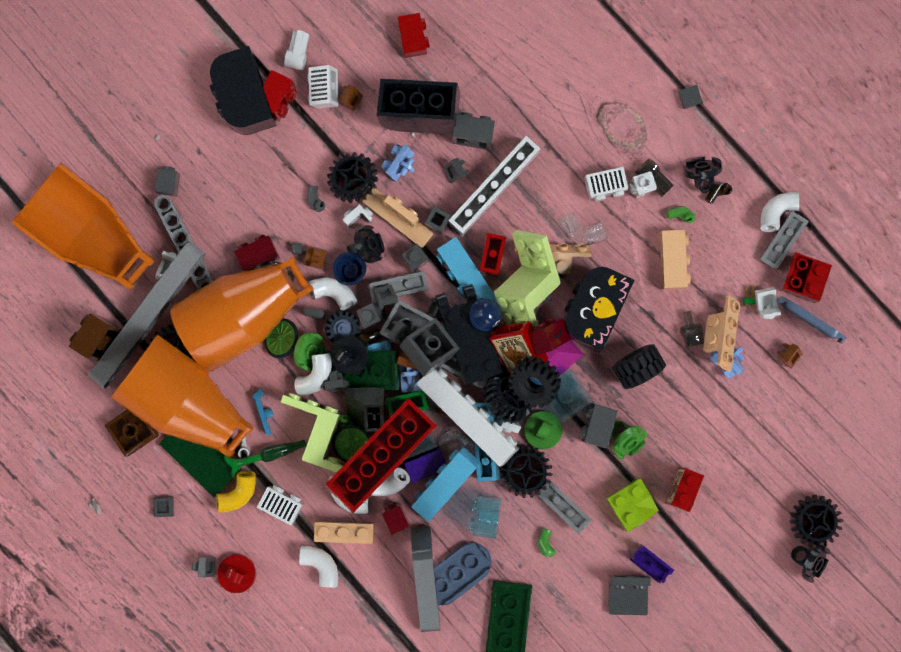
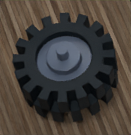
[325,310,361,344]

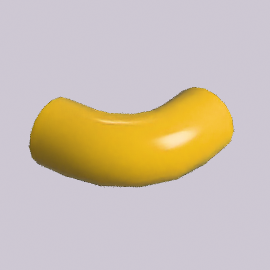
[216,471,256,513]

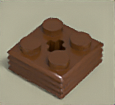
[105,410,159,457]

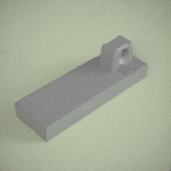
[760,211,809,270]
[368,271,429,303]
[536,482,592,534]

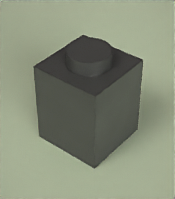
[155,166,180,197]
[425,206,451,235]
[402,243,429,273]
[356,302,388,329]

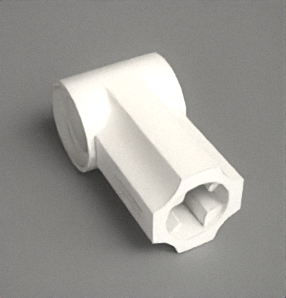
[284,30,310,70]

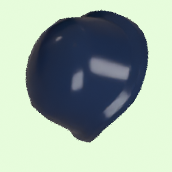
[333,252,367,286]
[469,298,502,332]

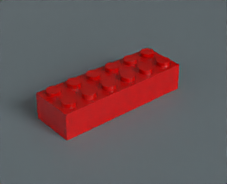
[325,398,437,513]

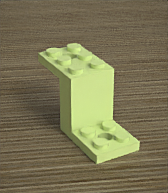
[494,230,561,329]
[281,393,344,473]

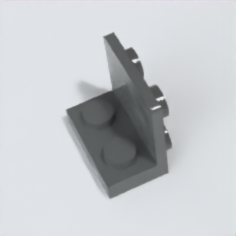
[609,575,651,615]

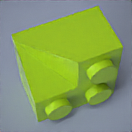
[606,478,658,532]

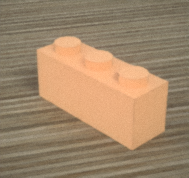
[659,230,691,290]
[314,521,375,544]

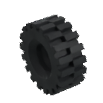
[509,356,562,408]

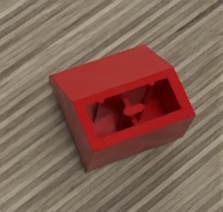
[263,70,297,122]
[783,252,832,303]

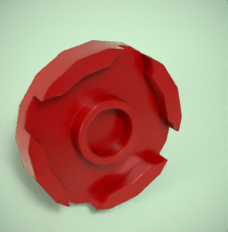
[217,554,257,593]

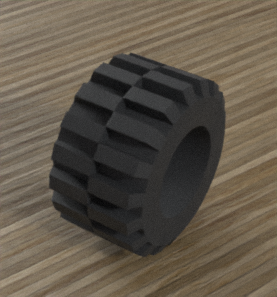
[612,344,666,389]

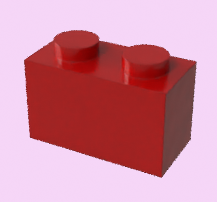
[398,13,430,58]
[479,233,506,277]

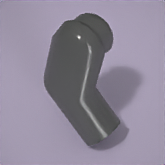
[307,185,325,212]

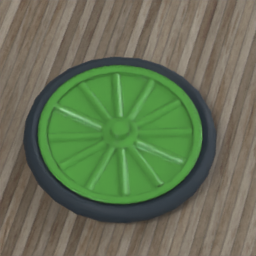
[265,318,299,358]
[332,424,371,462]

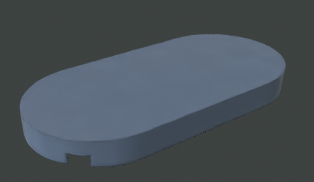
[777,296,847,344]
[434,542,492,606]

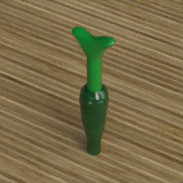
[224,440,306,478]

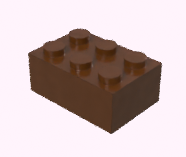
[68,313,122,361]

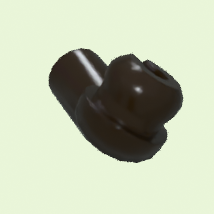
[705,183,733,204]
[357,329,381,345]

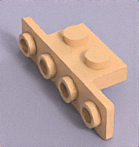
[363,189,433,248]
[514,243,592,274]
[703,295,740,372]

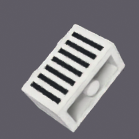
[307,65,338,109]
[584,167,628,202]
[257,485,304,526]

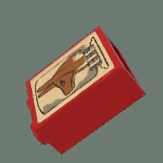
[490,321,549,376]
[665,467,704,512]

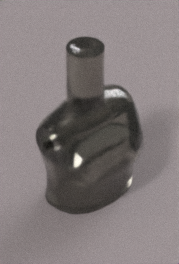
[680,311,704,348]

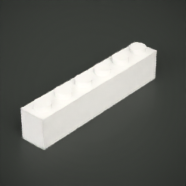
[448,136,541,236]
[417,367,519,467]

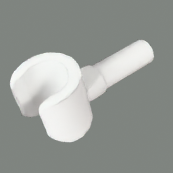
[238,436,251,458]

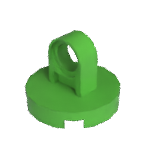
[293,332,325,371]
[524,411,563,449]
[612,421,648,459]

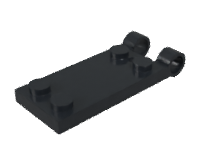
[435,284,503,386]

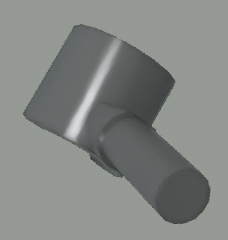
[292,243,306,255]

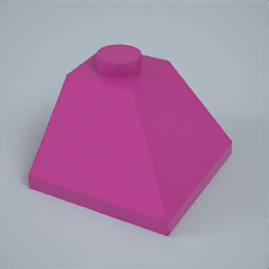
[546,340,584,375]

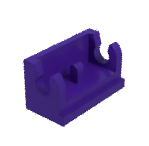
[404,446,447,483]
[629,544,674,584]

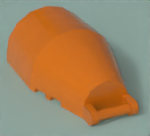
[11,162,155,290]
[170,256,314,372]
[110,335,254,457]

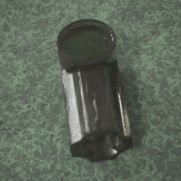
[635,158,674,198]

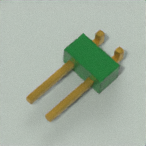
[743,285,756,308]

